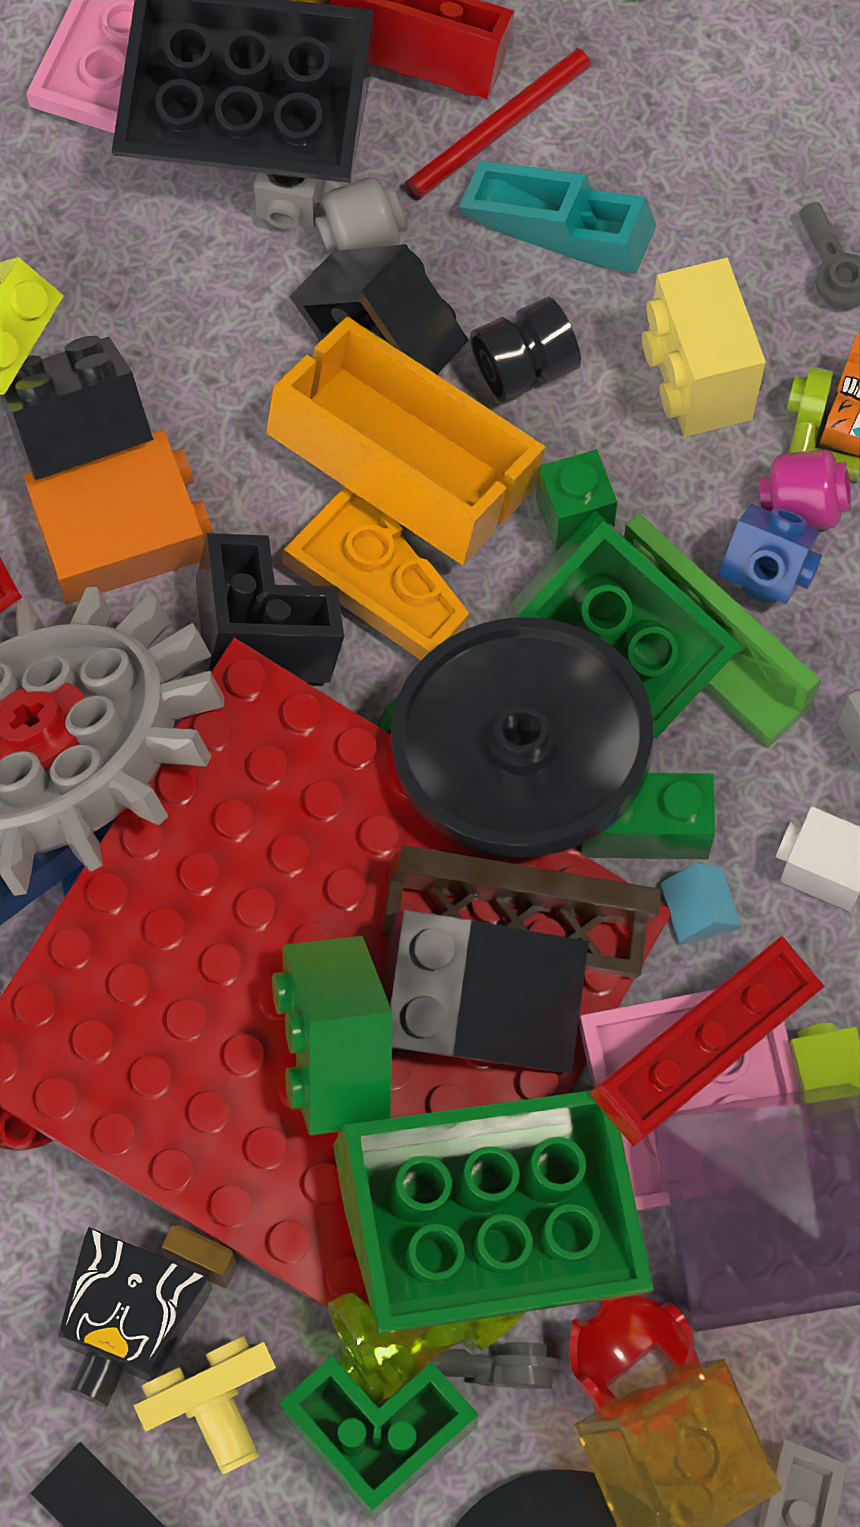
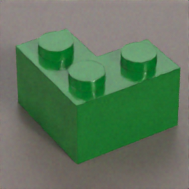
[580,772,715,860]
[272,936,392,1135]
[279,1356,479,1521]

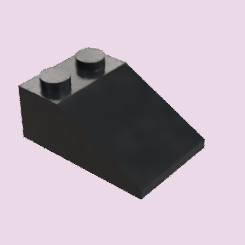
[382,910,589,1073]

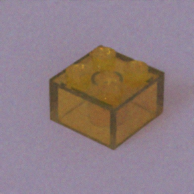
[573,1359,782,1527]

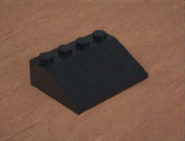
[112,0,375,183]

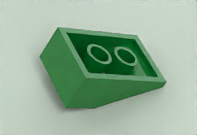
[511,510,742,739]

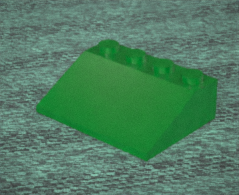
[333,1090,654,1335]

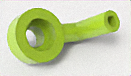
[786,366,860,482]

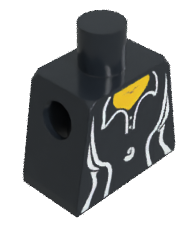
[59,1227,212,1407]

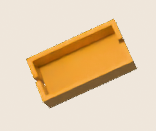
[266,316,546,566]

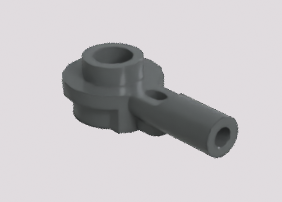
[799,202,860,310]
[421,1342,560,1389]

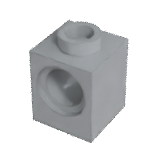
[254,172,326,229]

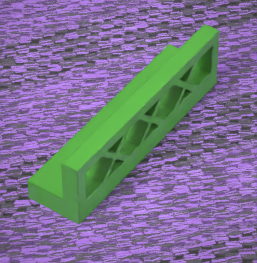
[624,513,821,748]

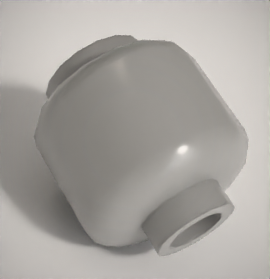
[315,177,407,252]

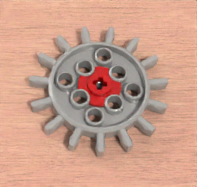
[0,587,224,896]

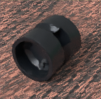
[470,296,581,403]

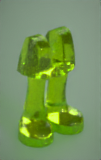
[328,1293,526,1405]

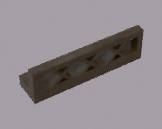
[380,845,661,978]

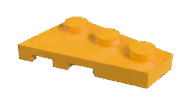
[282,487,470,660]

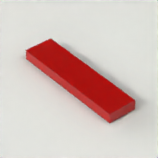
[589,936,825,1147]

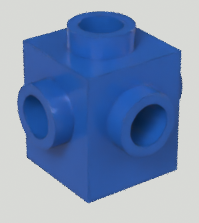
[717,504,822,604]

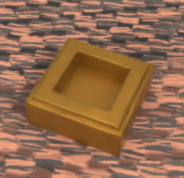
[161,1224,237,1288]

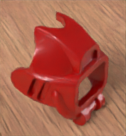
[569,1295,700,1440]

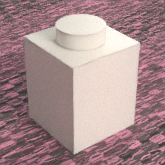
[776,806,860,912]

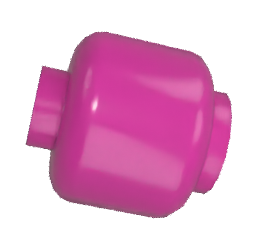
[759,449,851,530]

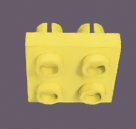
[133,1336,276,1475]

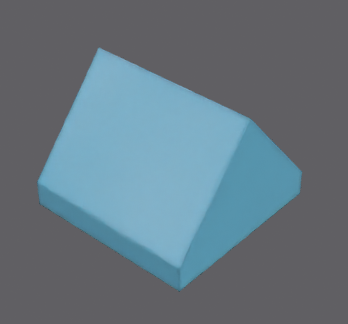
[660,863,741,945]

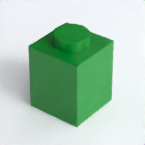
[536,449,618,551]

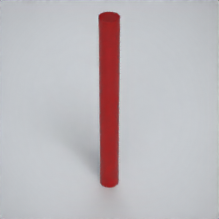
[405,48,591,200]

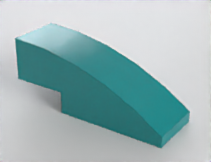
[459,160,657,274]

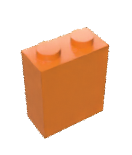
[23,429,213,605]

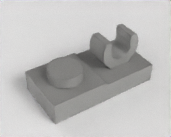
[758,1439,848,1527]

